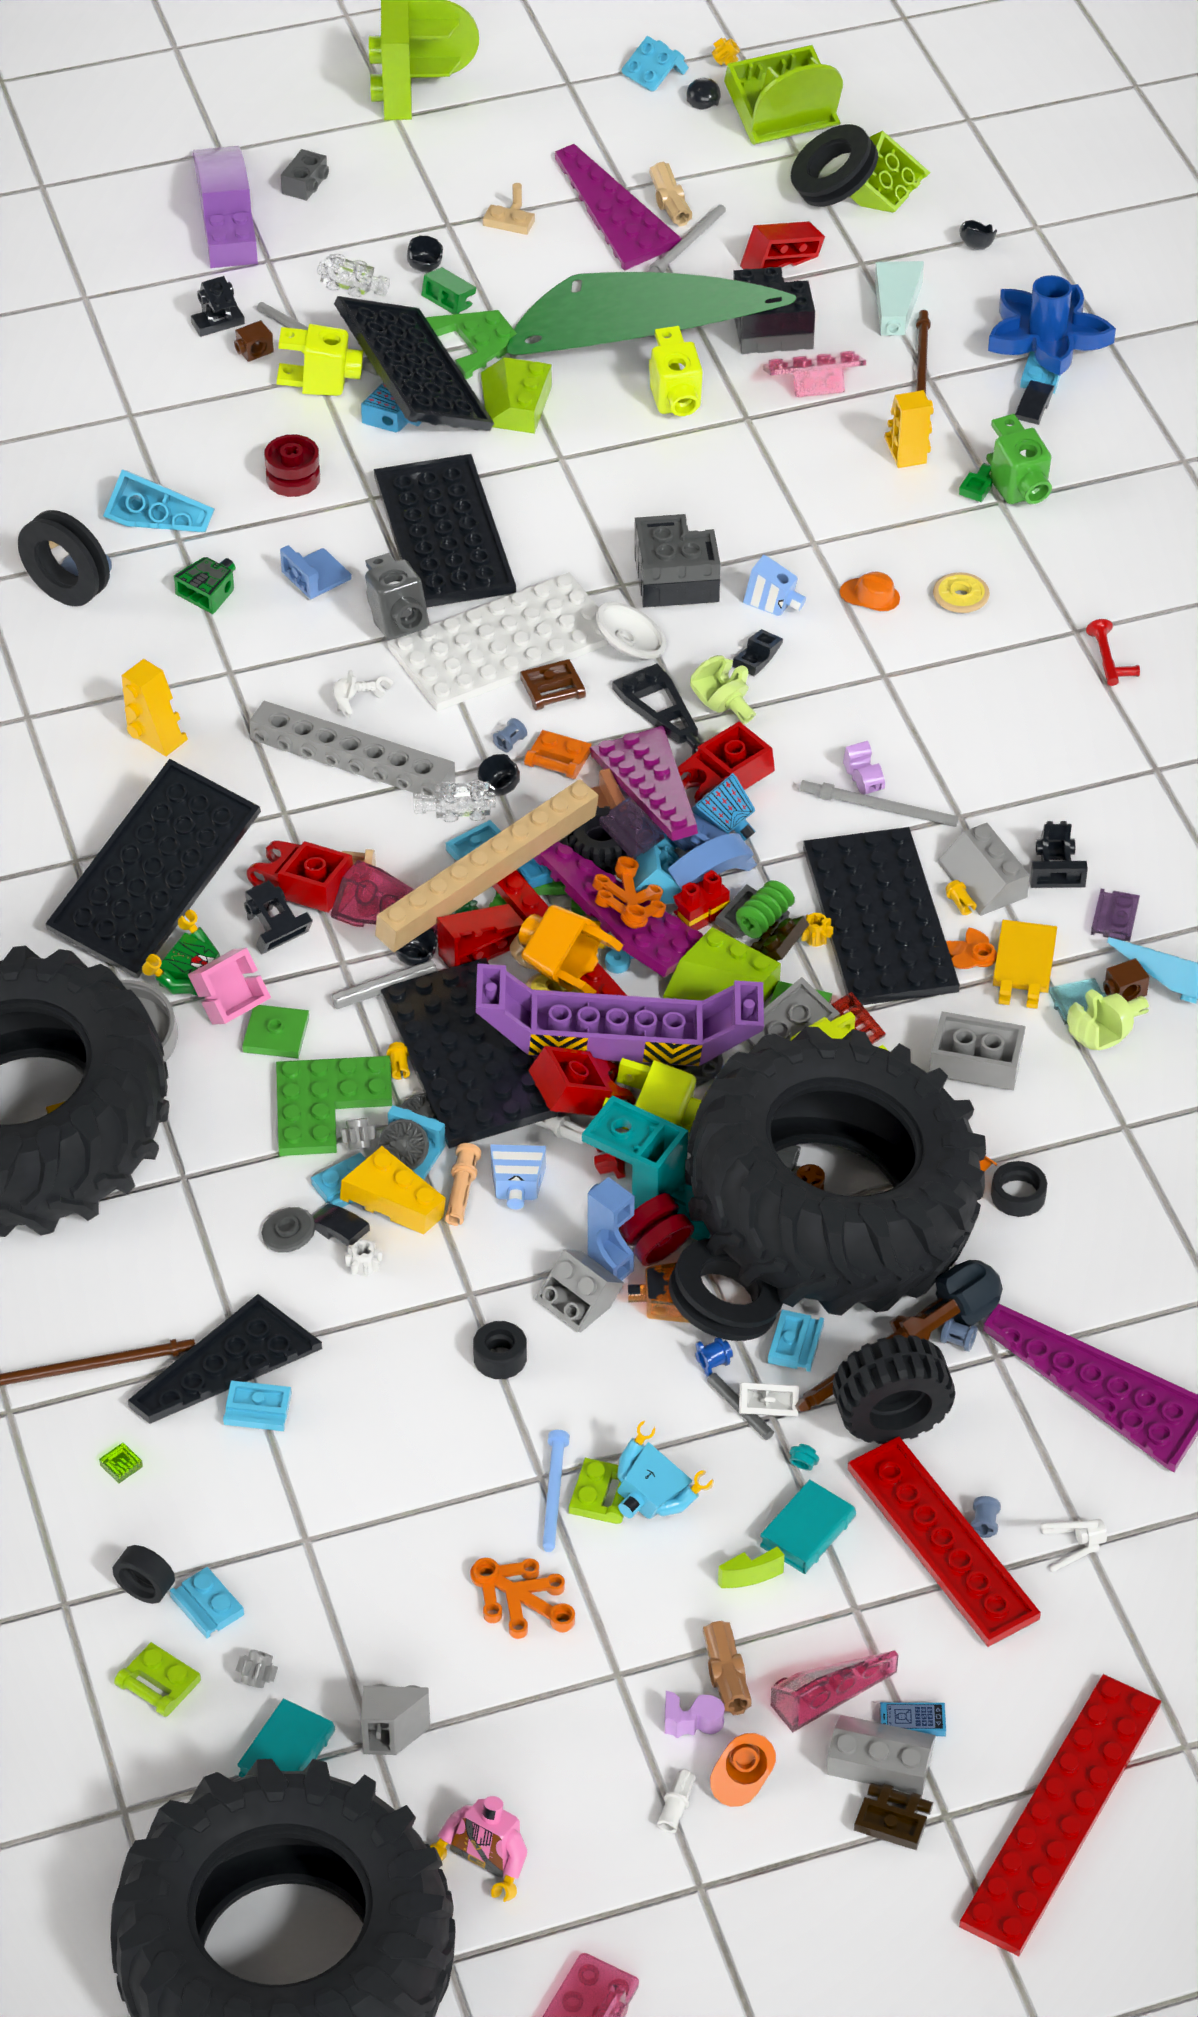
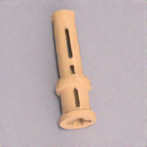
[445,1143,481,1226]

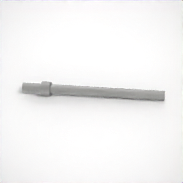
[647,205,726,273]
[800,780,959,827]

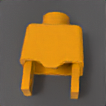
[519,905,623,994]

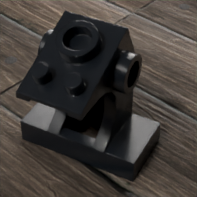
[191,276,245,337]
[1030,821,1088,888]
[244,880,313,955]

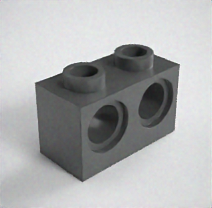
[281,149,329,201]

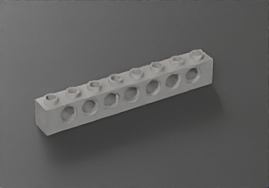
[249,701,455,802]

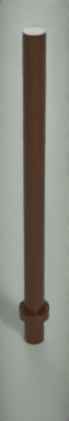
[916,310,931,394]
[0,1339,195,1386]

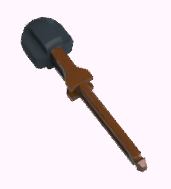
[795,1260,1003,1412]

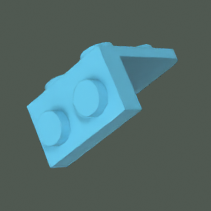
[622,36,689,91]
[388,1105,446,1180]

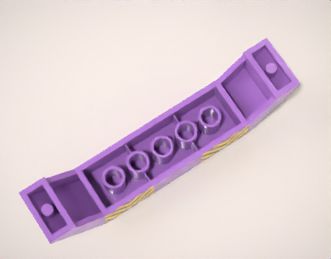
[476,964,764,1066]

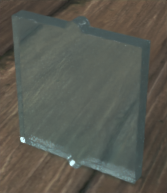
[1049,978,1106,1025]

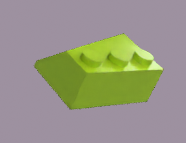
[850,130,931,213]
[481,357,552,434]
[663,927,781,1002]

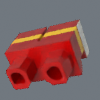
[672,870,730,930]

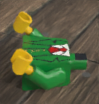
[142,909,220,996]

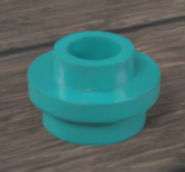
[789,1444,820,1471]

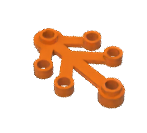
[592,856,666,929]
[470,1558,575,1639]

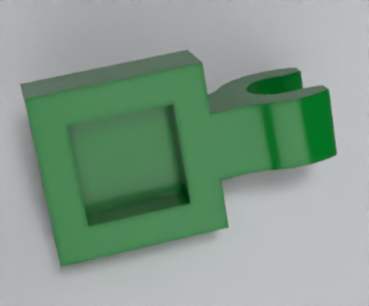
[959,463,993,503]

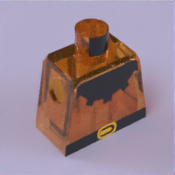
[628,1262,690,1323]

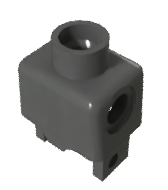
[365,553,429,640]

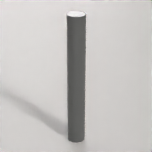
[707,1373,774,1440]

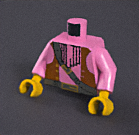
[429,1796,527,1902]

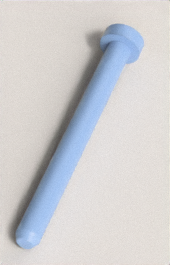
[543,1430,570,1552]

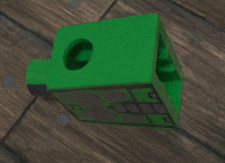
[174,557,236,614]

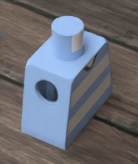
[743,554,806,616]
[490,1144,546,1210]

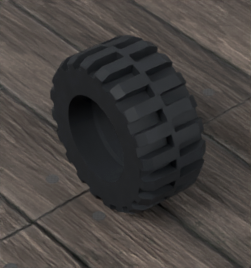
[832,1335,956,1444]

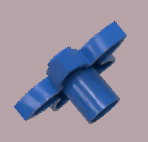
[988,275,1116,376]

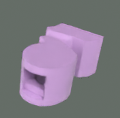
[843,741,885,795]
[665,1691,725,1738]

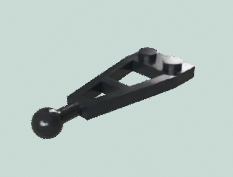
[612,663,704,755]

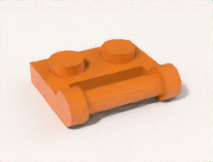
[524,730,592,779]

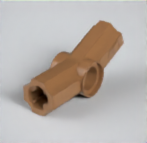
[703,1621,752,1715]

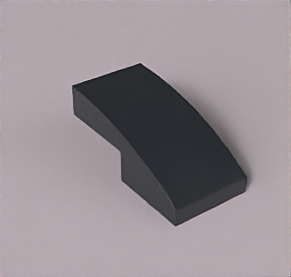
[1015,380,1055,425]
[732,629,783,676]
[313,1204,370,1246]

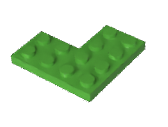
[276,1056,392,1156]

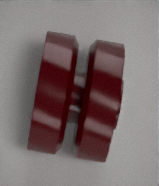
[264,434,320,497]
[619,1193,695,1266]

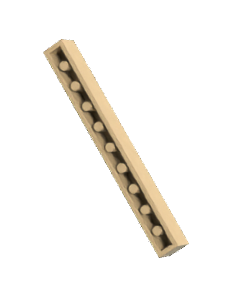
[375,779,599,952]

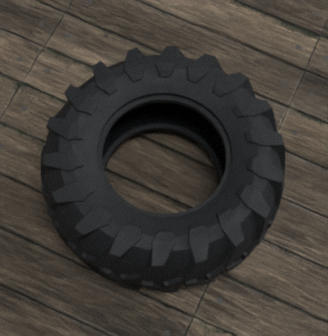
[0,945,170,1237]
[685,1027,986,1316]
[110,1759,456,2017]

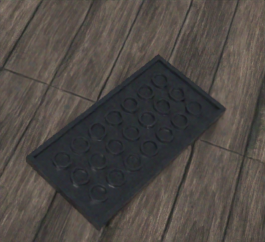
[334,296,494,431]
[374,454,516,608]
[45,759,261,979]
[803,827,960,1007]
[380,957,558,1149]

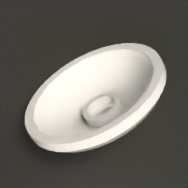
[596,602,666,659]

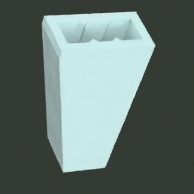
[875,261,924,336]

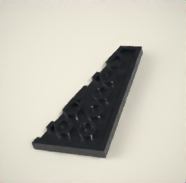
[128,1294,322,1424]

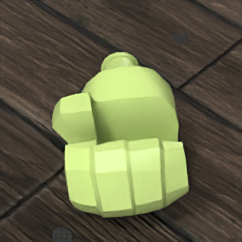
[690,655,756,724]
[1067,989,1149,1050]

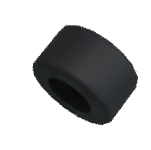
[473,1321,527,1379]

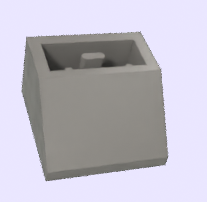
[535,1249,624,1332]
[361,1684,430,1755]

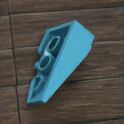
[103,470,215,532]
[633,813,682,904]
[1107,937,1198,1004]

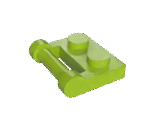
[569,1458,624,1524]
[114,1642,201,1717]

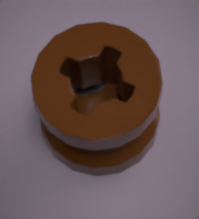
[796,1164,825,1190]

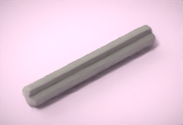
[332,960,437,1009]

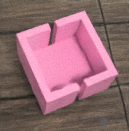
[188,948,271,1025]

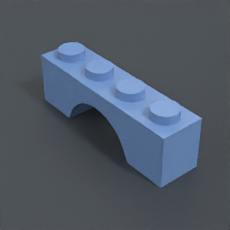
[587,1177,635,1281]

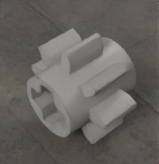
[341,1118,377,1150]
[235,1650,278,1688]

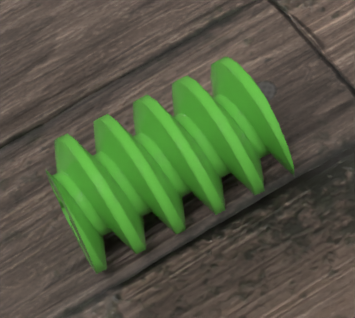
[736,880,795,939]

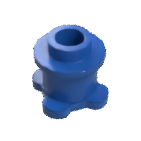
[695,1338,733,1376]

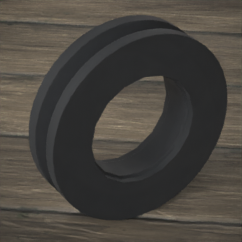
[790,124,878,207]
[18,510,110,606]
[669,1238,783,1341]

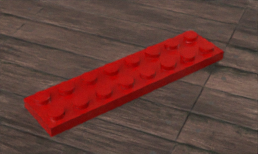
[848,1436,1041,1647]

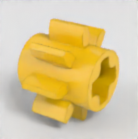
[712,37,740,66]
[801,913,833,947]

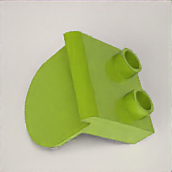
[369,0,479,120]
[724,45,843,145]

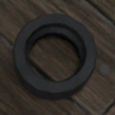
[991,1161,1048,1217]
[112,1545,175,1604]

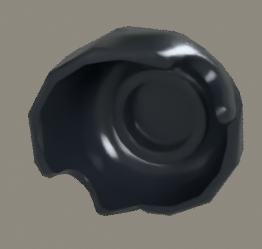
[687,78,721,110]
[959,220,997,249]
[407,235,443,272]
[477,754,520,796]
[395,928,438,966]

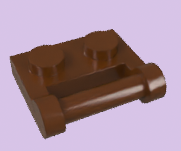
[520,659,586,710]

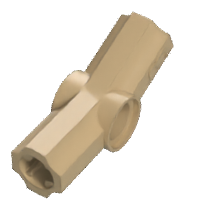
[649,162,692,227]

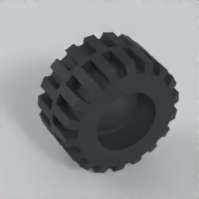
[568,806,636,876]

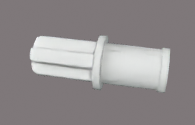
[535,1115,586,1144]
[657,1769,695,1833]

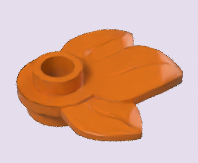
[946,928,997,969]

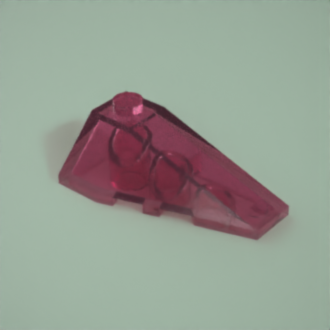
[331,860,451,935]
[770,1650,899,1733]

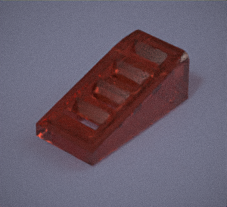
[831,992,886,1044]

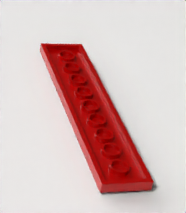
[959,1674,1161,1956]

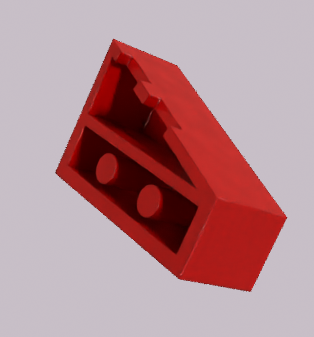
[437,904,524,968]

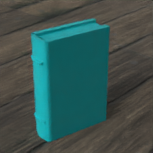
[760,1479,856,1574]
[237,1698,335,1777]

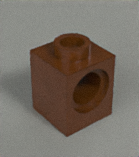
[234,320,274,362]
[1103,958,1150,1002]

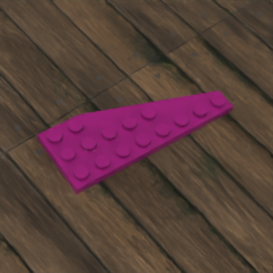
[533,841,703,977]

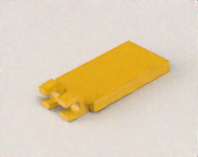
[993,919,1057,1009]

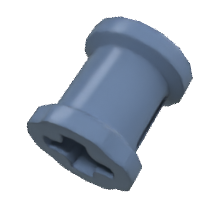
[493,718,528,753]
[940,1318,978,1352]
[970,1496,1001,1538]

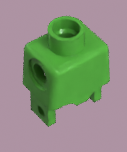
[986,414,1052,504]

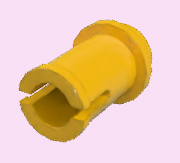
[945,880,977,915]
[386,1042,410,1080]

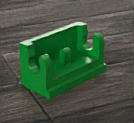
[421,267,477,314]

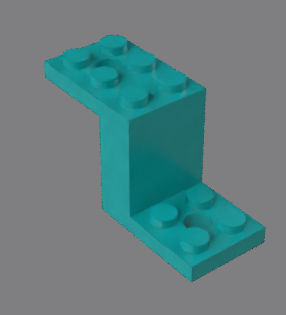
[582,1095,711,1241]

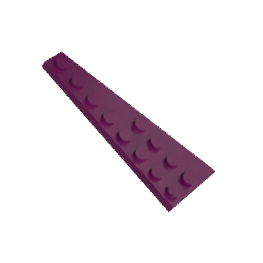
[983,1304,1198,1473]

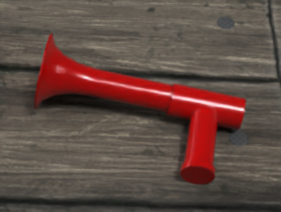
[1086,619,1140,686]

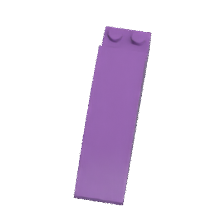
[193,146,258,268]

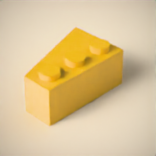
[884,390,934,468]
[121,659,188,756]
[340,1146,446,1235]

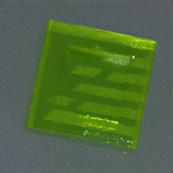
[99,1442,143,1484]

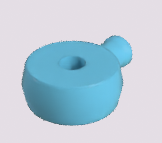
[604,949,634,974]

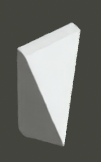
[739,1383,799,1417]

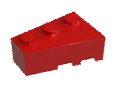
[740,221,825,269]

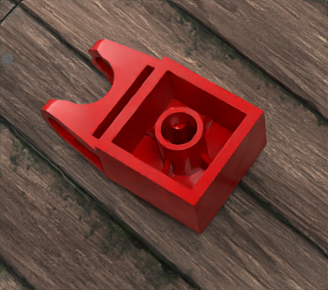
[677,721,775,805]
[246,841,355,913]
[528,1046,636,1116]

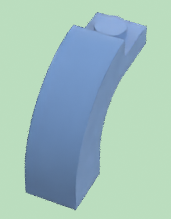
[668,833,757,890]

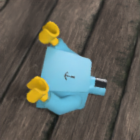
[617,1421,714,1519]

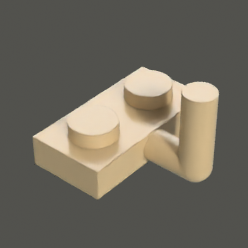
[483,183,535,235]

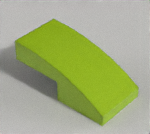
[718,1546,785,1588]

